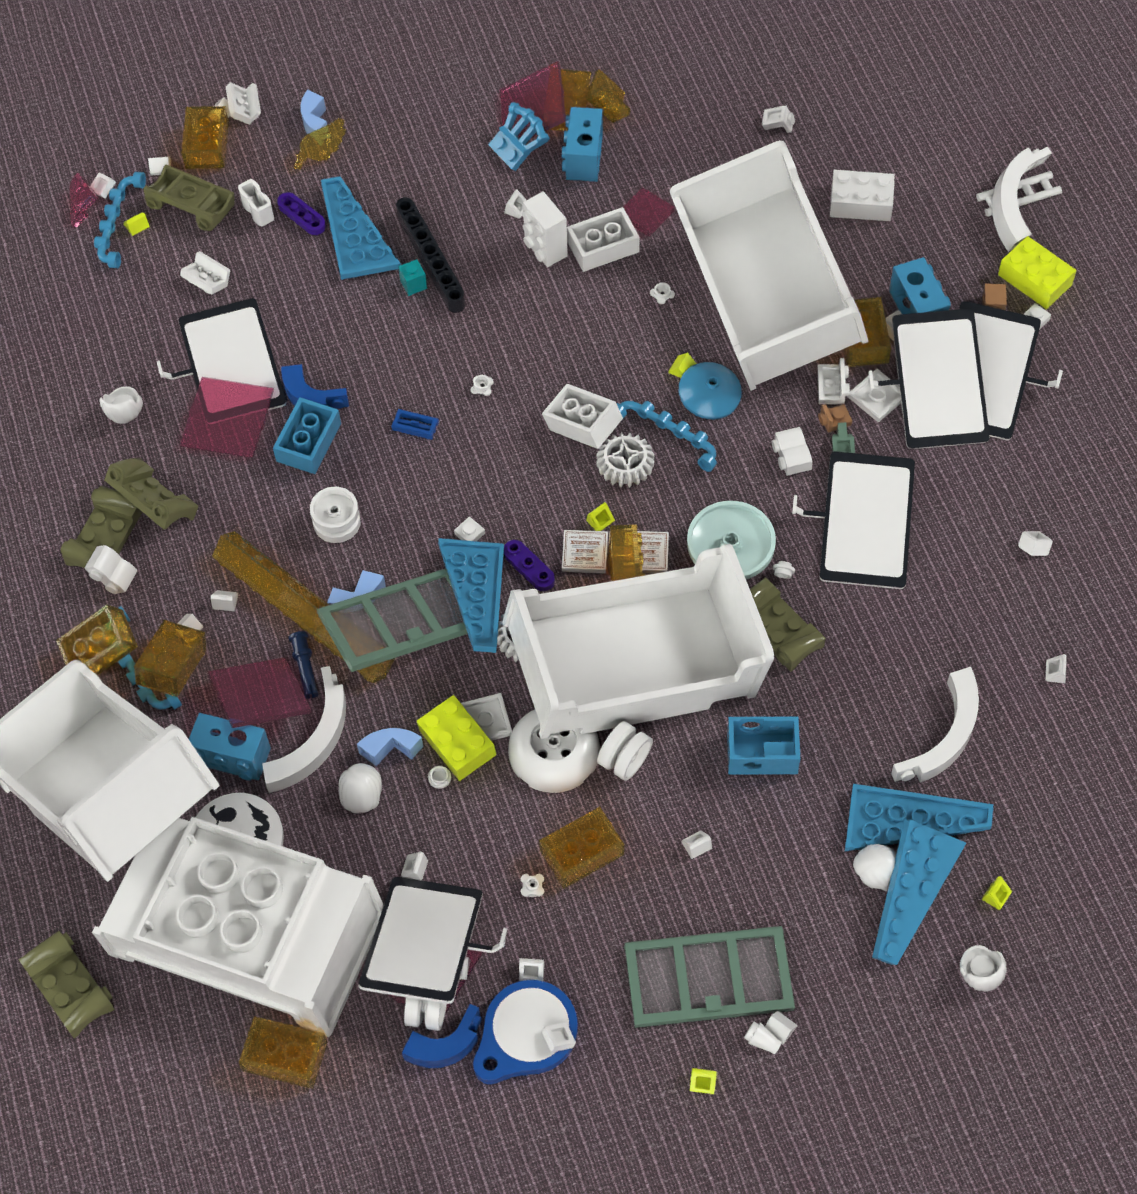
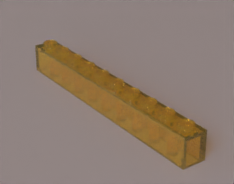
[212,531,395,683]

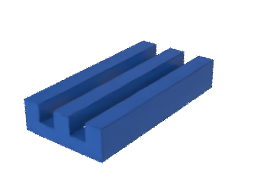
[392,409,439,440]

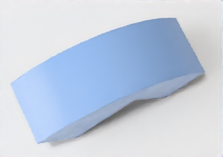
[301,90,329,144]
[327,570,386,614]
[357,728,424,766]

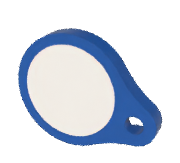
[473,980,578,1085]

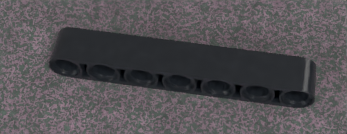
[396,197,465,313]

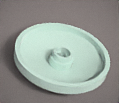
[687,501,776,580]

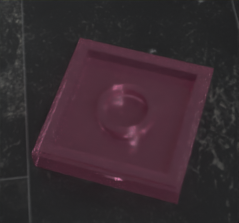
[623,187,674,237]

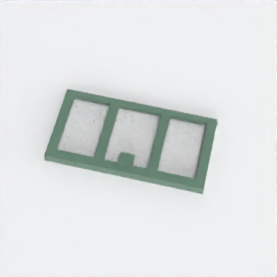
[317,568,468,672]
[624,926,795,1028]

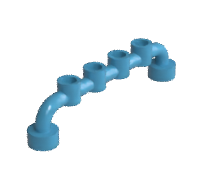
[94,172,146,268]
[616,401,717,472]
[106,606,182,710]

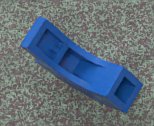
[281,365,349,409]
[402,1004,482,1068]

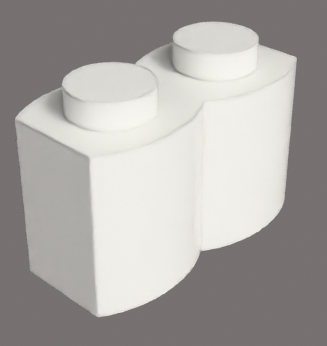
[238,179,274,227]
[772,427,812,476]
[85,545,137,594]

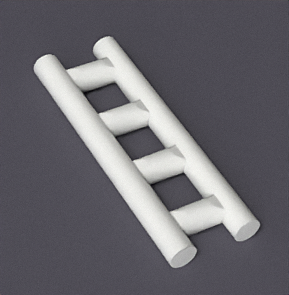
[976,171,1062,217]

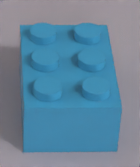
[273,397,341,474]

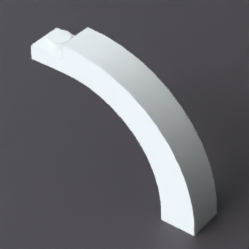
[992,147,1052,252]
[262,666,346,793]
[891,667,979,783]

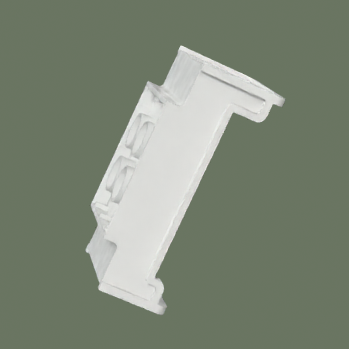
[670,141,869,390]
[502,544,774,739]
[0,660,220,882]
[92,817,384,1037]

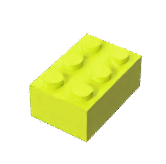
[998,236,1077,310]
[417,695,496,782]

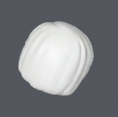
[99,386,143,424]
[338,763,382,813]
[853,844,897,892]
[960,945,1007,992]

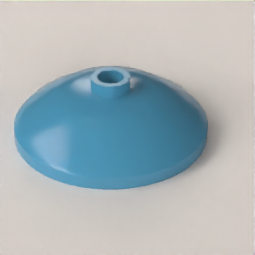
[678,362,742,420]

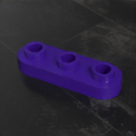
[277,192,326,235]
[503,540,555,591]

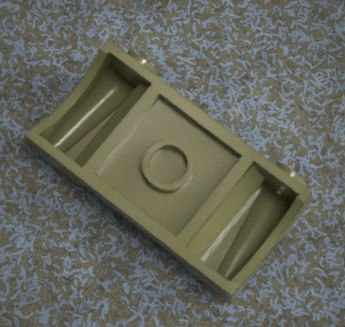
[144,165,235,231]
[105,458,199,529]
[61,486,142,568]
[750,578,826,672]
[18,931,115,1038]

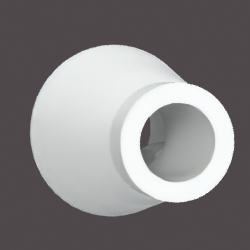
[744,1022,782,1055]

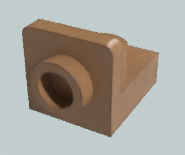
[818,404,852,433]

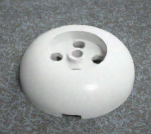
[508,709,600,793]

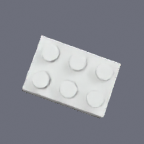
[830,170,895,221]
[522,191,568,267]
[567,207,639,272]
[542,384,623,449]

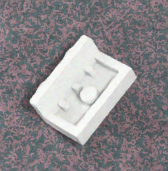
[226,82,261,125]
[180,251,230,295]
[817,358,850,404]

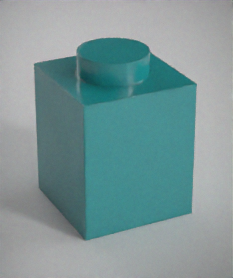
[398,259,427,296]

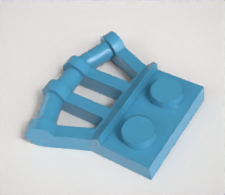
[488,102,550,171]

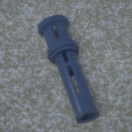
[288,631,319,699]

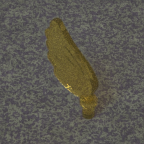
[293,118,346,170]

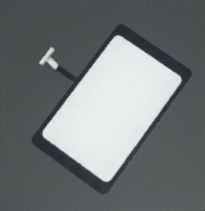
[156,298,287,426]
[959,301,1063,440]
[868,309,990,449]
[792,451,915,589]
[359,877,507,1004]

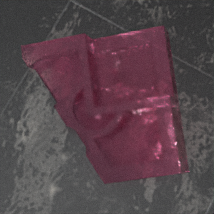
[70,172,98,228]

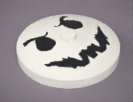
[195,793,284,846]

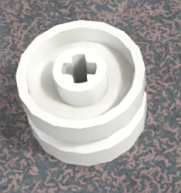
[310,487,361,543]
[597,721,653,781]
[404,997,447,1031]

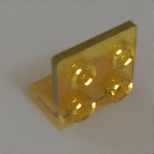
[586,69,631,123]

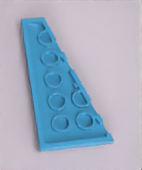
[321,176,401,280]
[438,538,504,653]
[845,784,994,851]
[872,819,966,965]

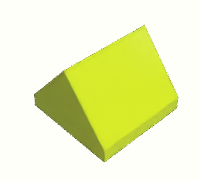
[123,212,150,236]
[669,353,697,378]
[586,502,615,531]
[982,876,1012,910]
[690,1068,717,1094]

